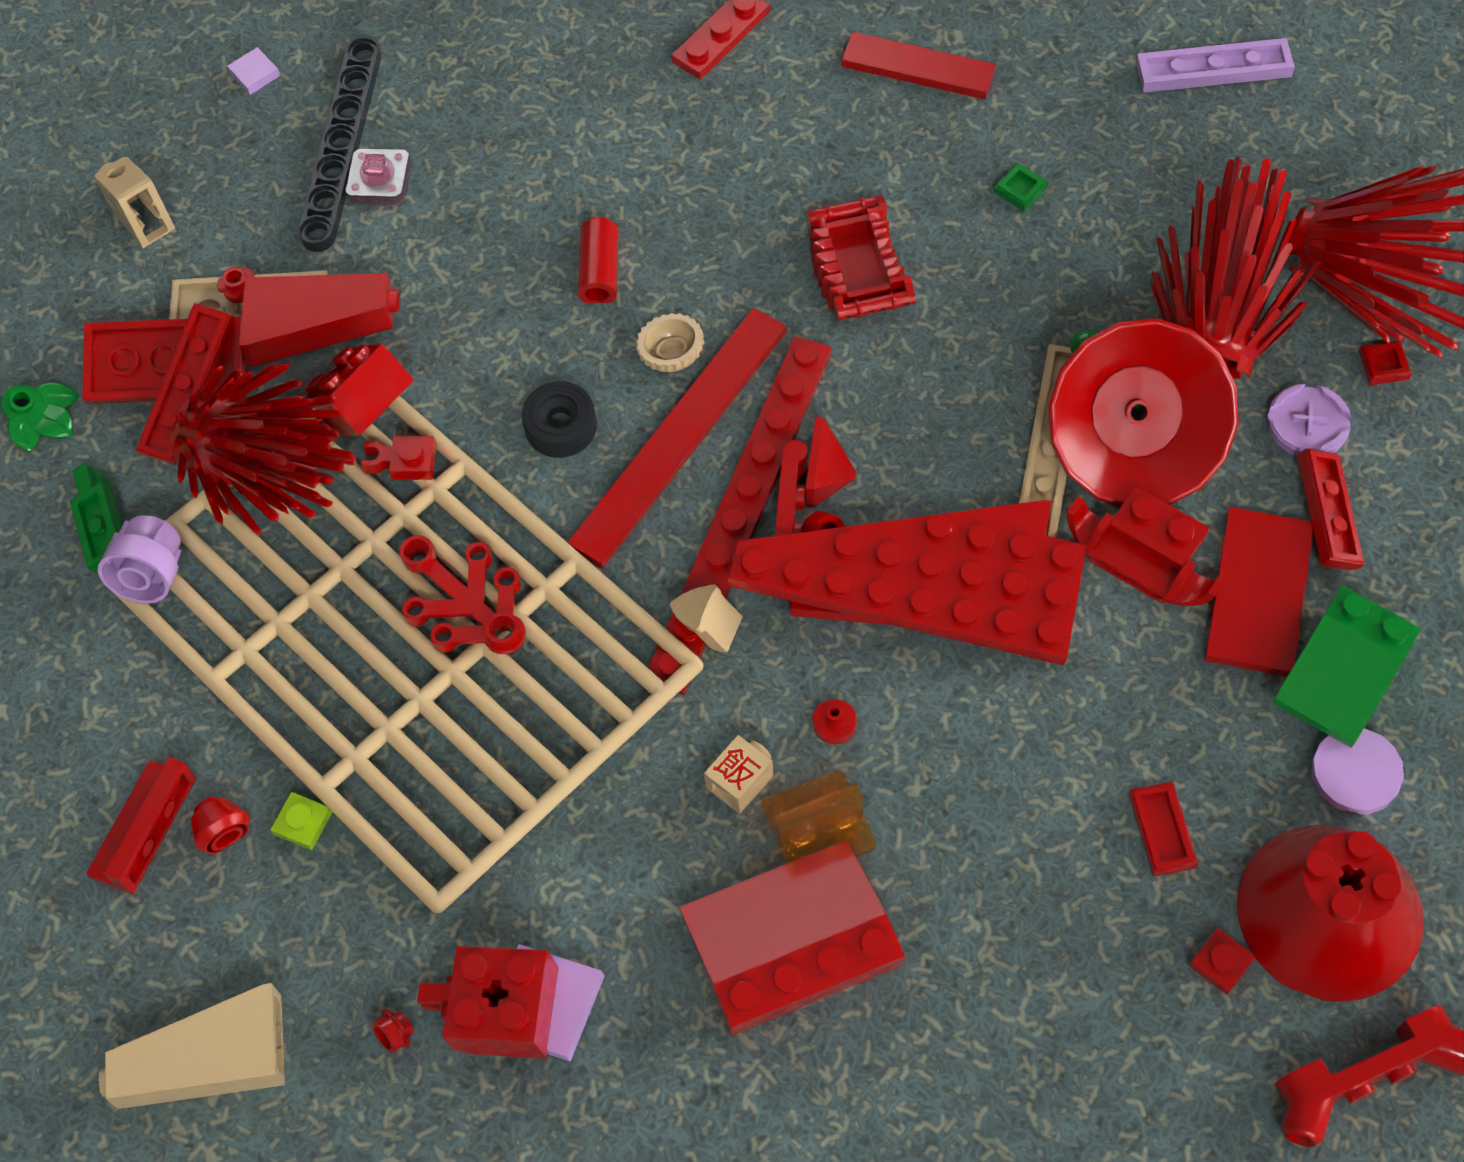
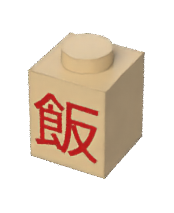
[704,735,773,814]

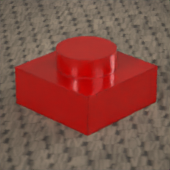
[1189,928,1256,995]

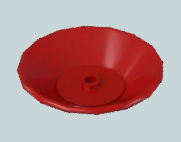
[1048,318,1239,507]

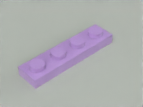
[1136,38,1295,93]

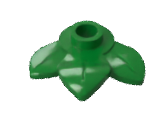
[1,382,79,452]

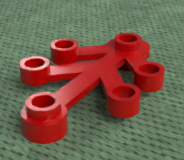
[399,535,526,654]

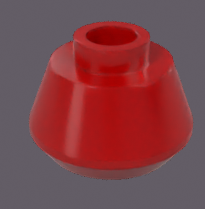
[190,796,250,854]

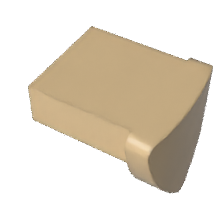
[670,585,743,653]

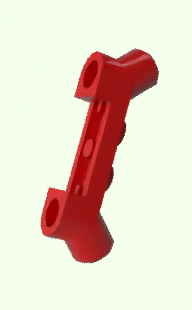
[1275,1005,1464,1148]

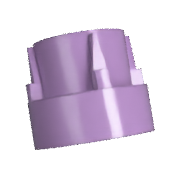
[98,515,182,603]

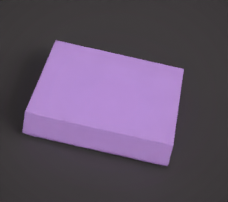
[495,944,605,1061]

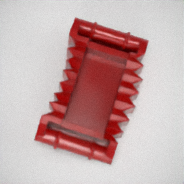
[806,195,916,321]

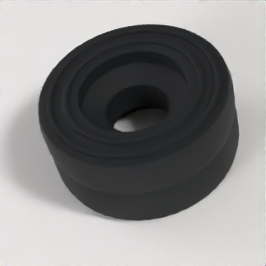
[522,381,597,458]

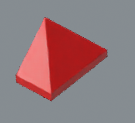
[806,417,856,507]

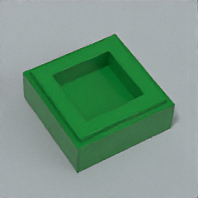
[993,162,1048,212]

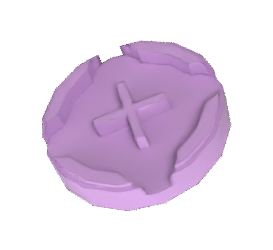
[1267,384,1351,456]
[1312,728,1404,815]

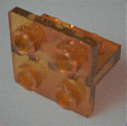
[761,770,876,864]

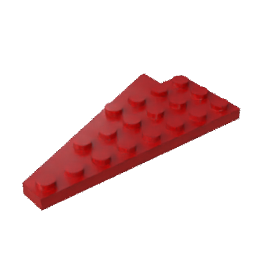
[727,500,1087,666]

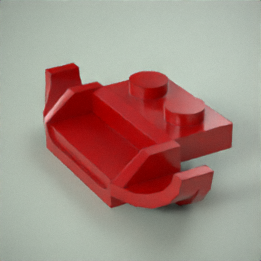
[1067,486,1226,606]

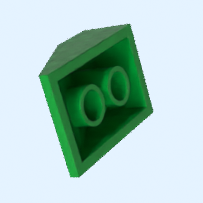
[1272,585,1421,748]

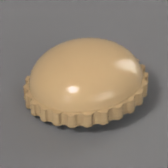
[636,313,704,373]

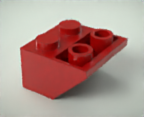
[302,343,414,436]

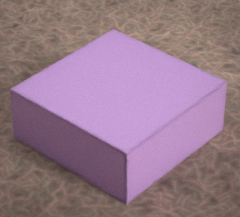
[227,47,280,95]

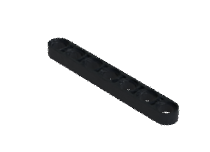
[298,36,381,252]

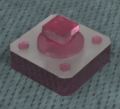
[346,149,412,206]

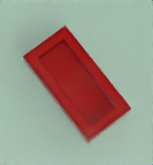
[1128,781,1198,877]

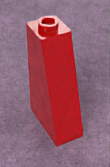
[239,273,400,366]

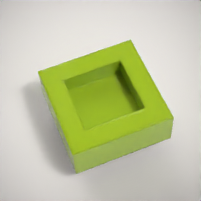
[271,792,333,850]

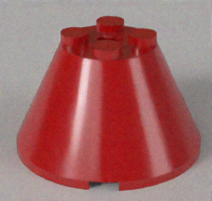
[1237,825,1424,1002]

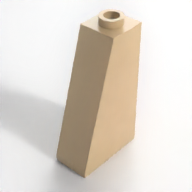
[99,983,285,1109]

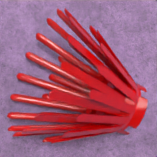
[1290,165,1464,358]

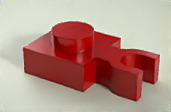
[361,436,437,480]

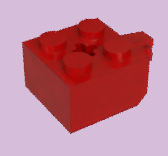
[417,946,559,1059]

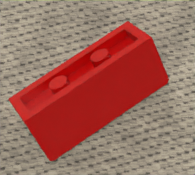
[87,757,196,895]

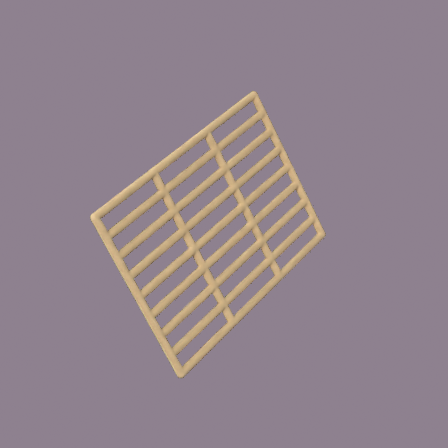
[113,396,703,913]

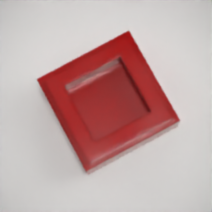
[1359,341,1412,386]

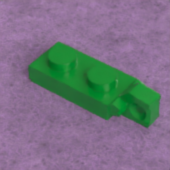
[70,463,123,574]

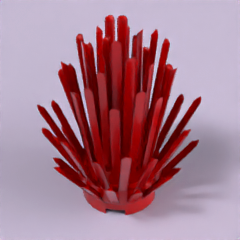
[1150,156,1322,379]
[170,363,356,534]

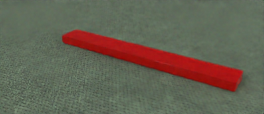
[568,308,787,569]

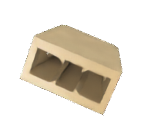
[94,157,175,248]

